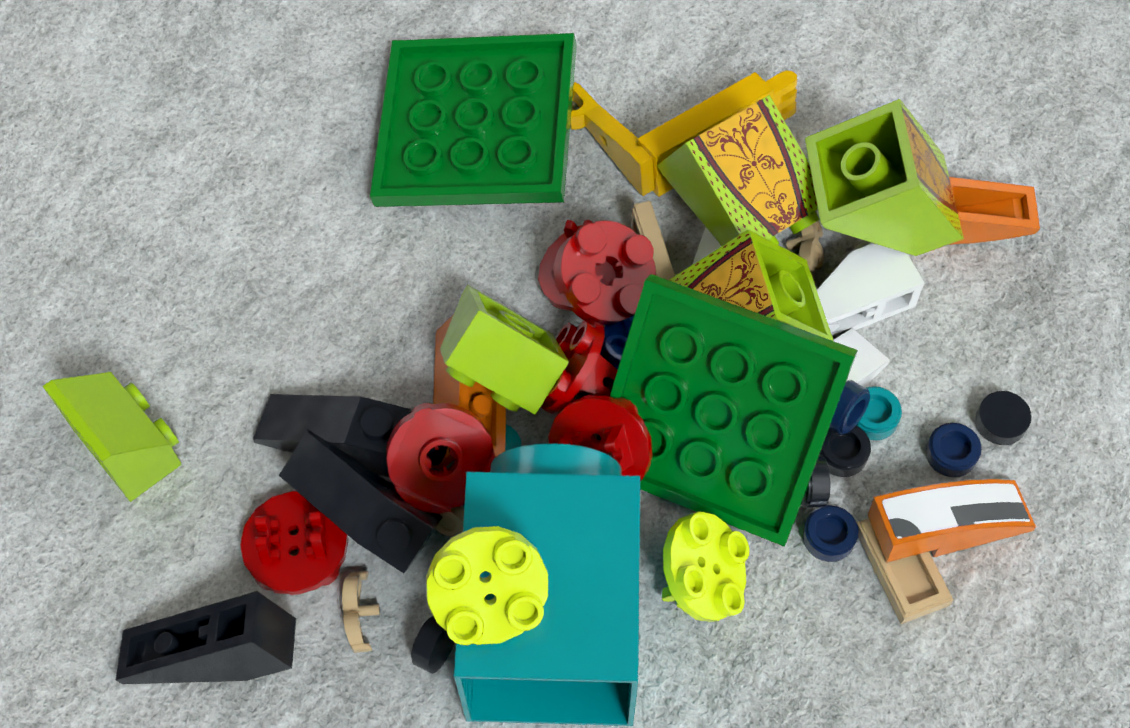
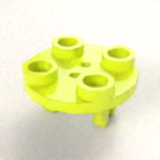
[661,512,749,622]
[426,526,548,645]

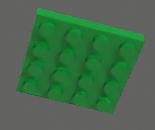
[370,33,577,207]
[597,274,858,547]

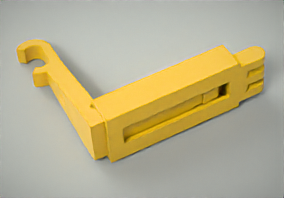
[571,70,797,197]

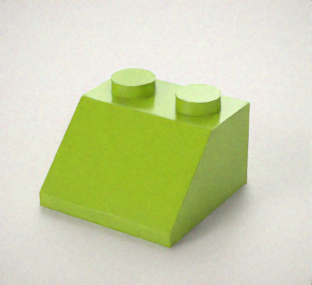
[440,284,569,415]
[42,372,182,502]

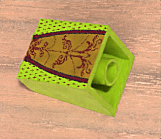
[657,95,820,246]
[805,99,964,256]
[669,229,834,341]

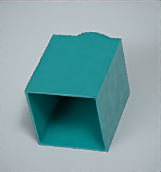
[454,444,640,726]

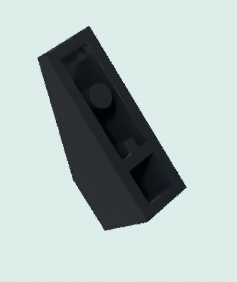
[253,394,412,478]
[279,430,443,574]
[115,591,296,684]

